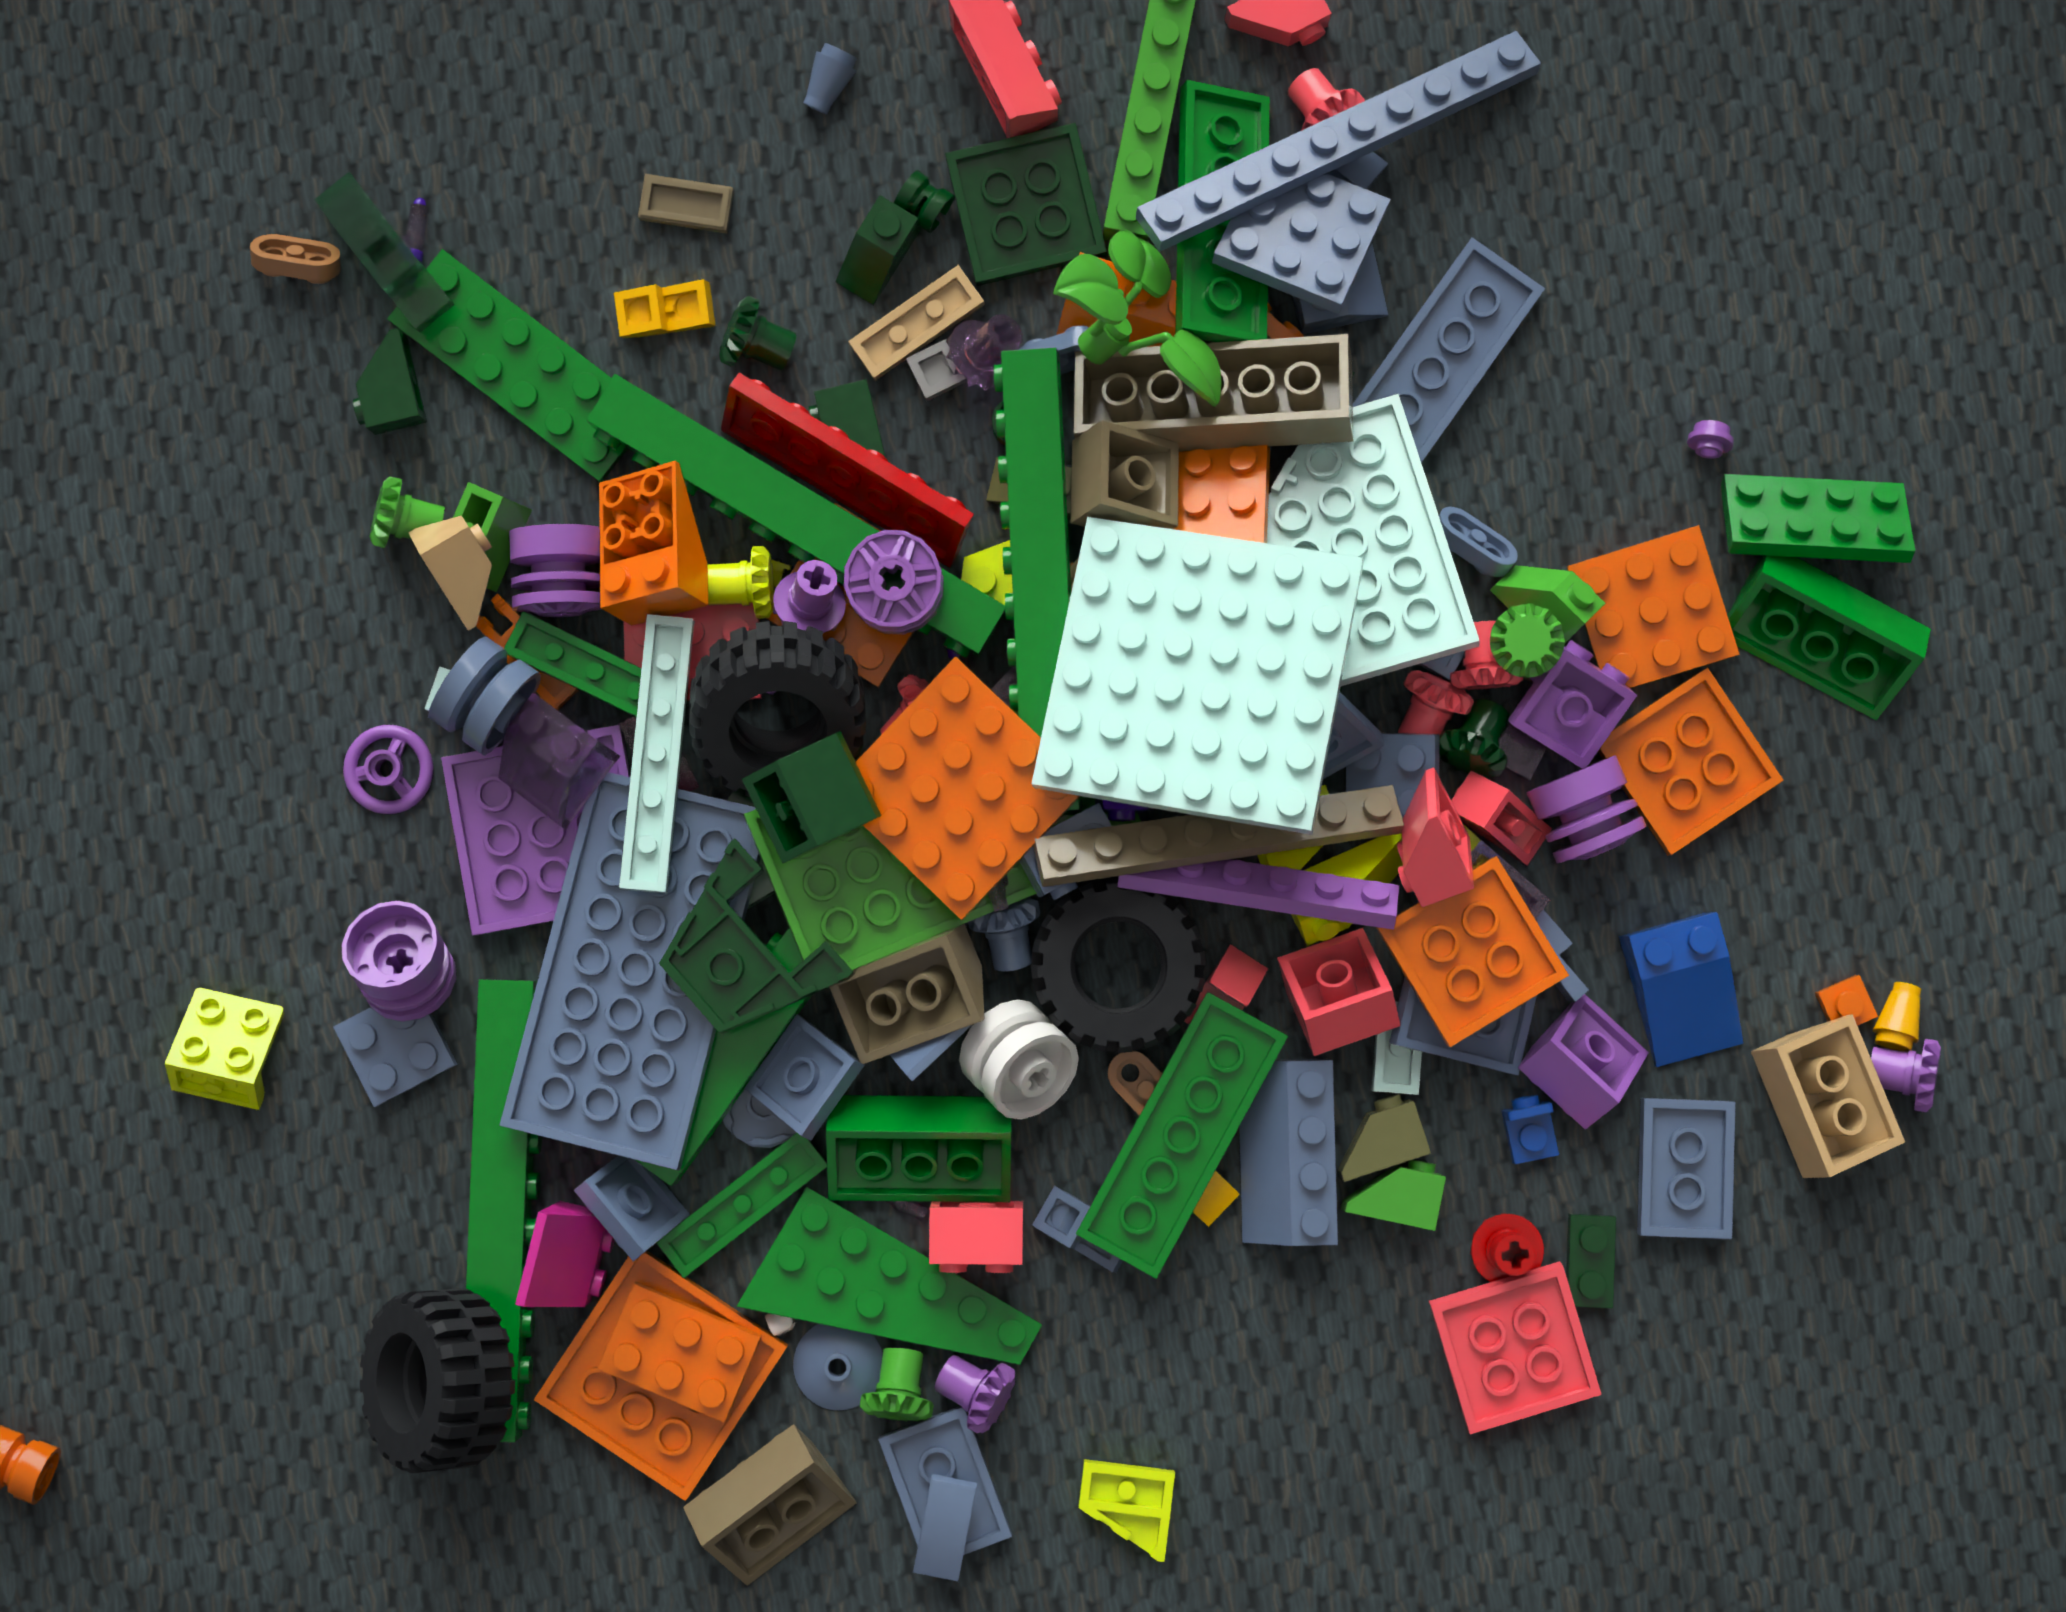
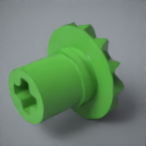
[370,476,445,549]
[1490,603,1565,678]
[860,1348,934,1422]

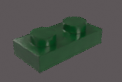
[1566,1214,1616,1308]

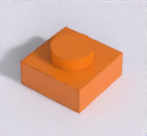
[1815,975,1878,1026]

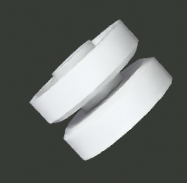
[959,999,1079,1119]

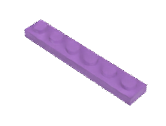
[1118,859,1400,930]

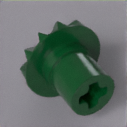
[719,296,797,371]
[1439,699,1509,779]

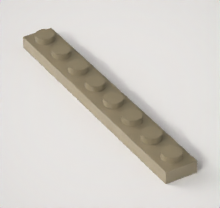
[1033,785,1404,887]

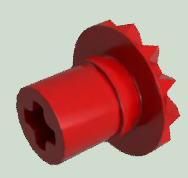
[1470,1213,1544,1282]

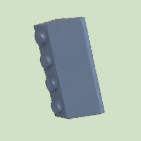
[1239,1058,1338,1246]

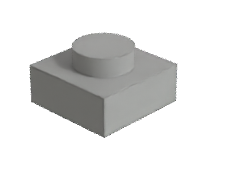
[906,339,966,402]

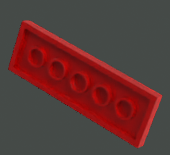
[721,373,974,568]

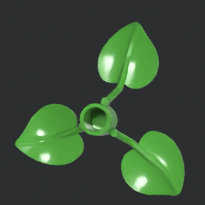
[1053,231,1221,408]

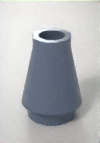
[803,43,857,115]

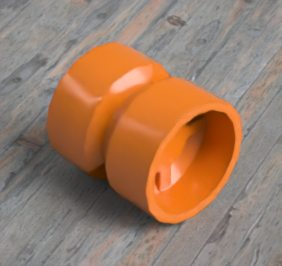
[0,1425,61,1505]

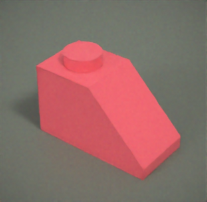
[1225,0,1332,46]
[1451,771,1552,866]

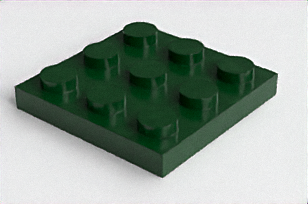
[945,122,1107,286]

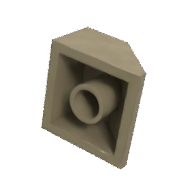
[1071,420,1179,529]

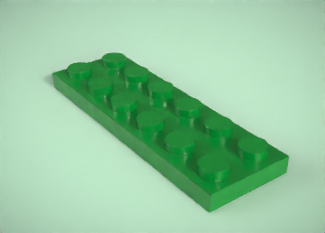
[1175,80,1270,342]
[387,249,628,482]
[1076,991,1288,1279]

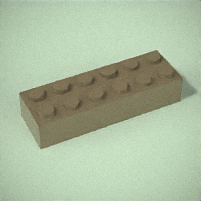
[1074,334,1353,452]

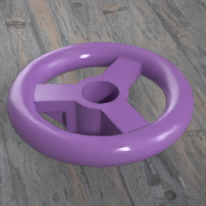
[343,725,433,814]

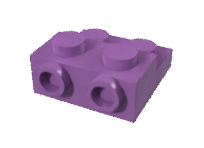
[1508,640,1637,769]

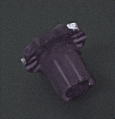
[946,314,1023,391]

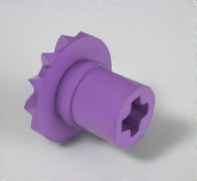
[773,560,846,634]
[1871,1038,1941,1112]
[935,1355,1015,1433]

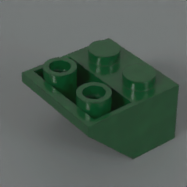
[742,731,881,864]

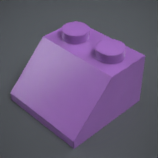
[1518,994,1649,1130]

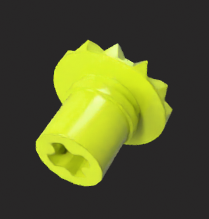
[707,546,775,619]

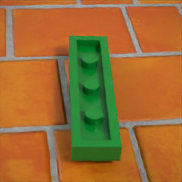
[504,611,688,718]
[656,1133,827,1278]

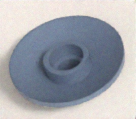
[793,1324,883,1410]

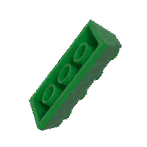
[1727,555,1931,720]
[826,1095,1011,1202]

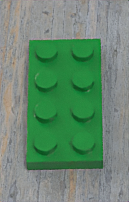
[1721,474,1915,563]

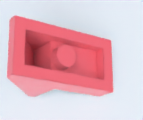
[1184,944,1268,1024]

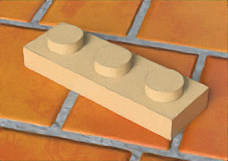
[848,265,984,381]

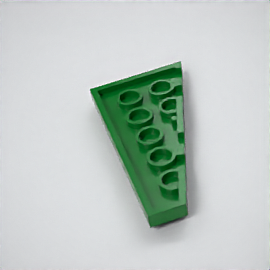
[736,1187,1042,1365]

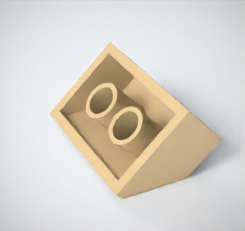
[1751,1014,1905,1178]

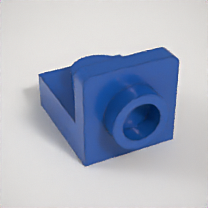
[1501,1095,1559,1164]

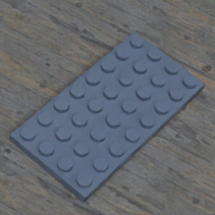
[499,769,760,1170]

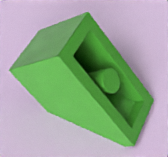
[1490,565,1605,643]
[1341,1159,1446,1231]

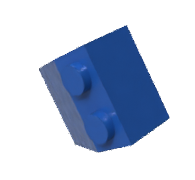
[1619,912,1744,1067]

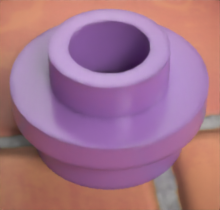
[1687,420,1734,459]

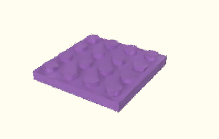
[441,725,631,936]

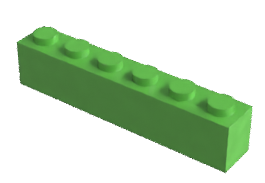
[1103,0,1196,241]

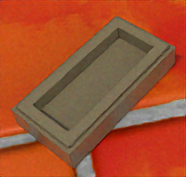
[638,174,734,234]

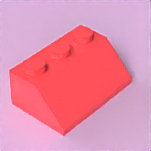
[949,0,1062,138]

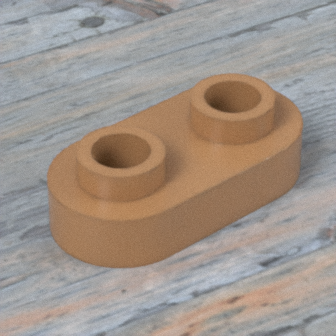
[250,234,341,284]
[1107,1051,1162,1116]

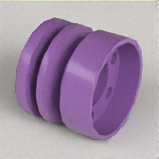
[509,524,601,617]
[844,530,944,635]
[1526,755,1647,863]
[342,901,456,1022]

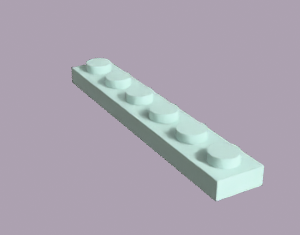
[619,614,695,894]

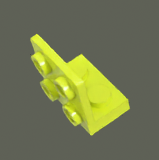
[165,988,284,1110]

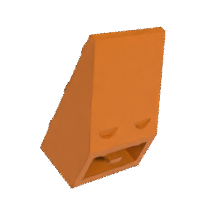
[599,461,708,626]

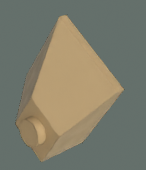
[408,515,492,631]

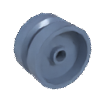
[428,636,541,756]

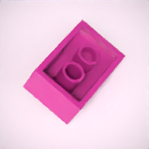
[515,1201,615,1307]

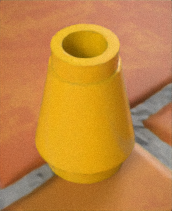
[1873,982,1922,1052]

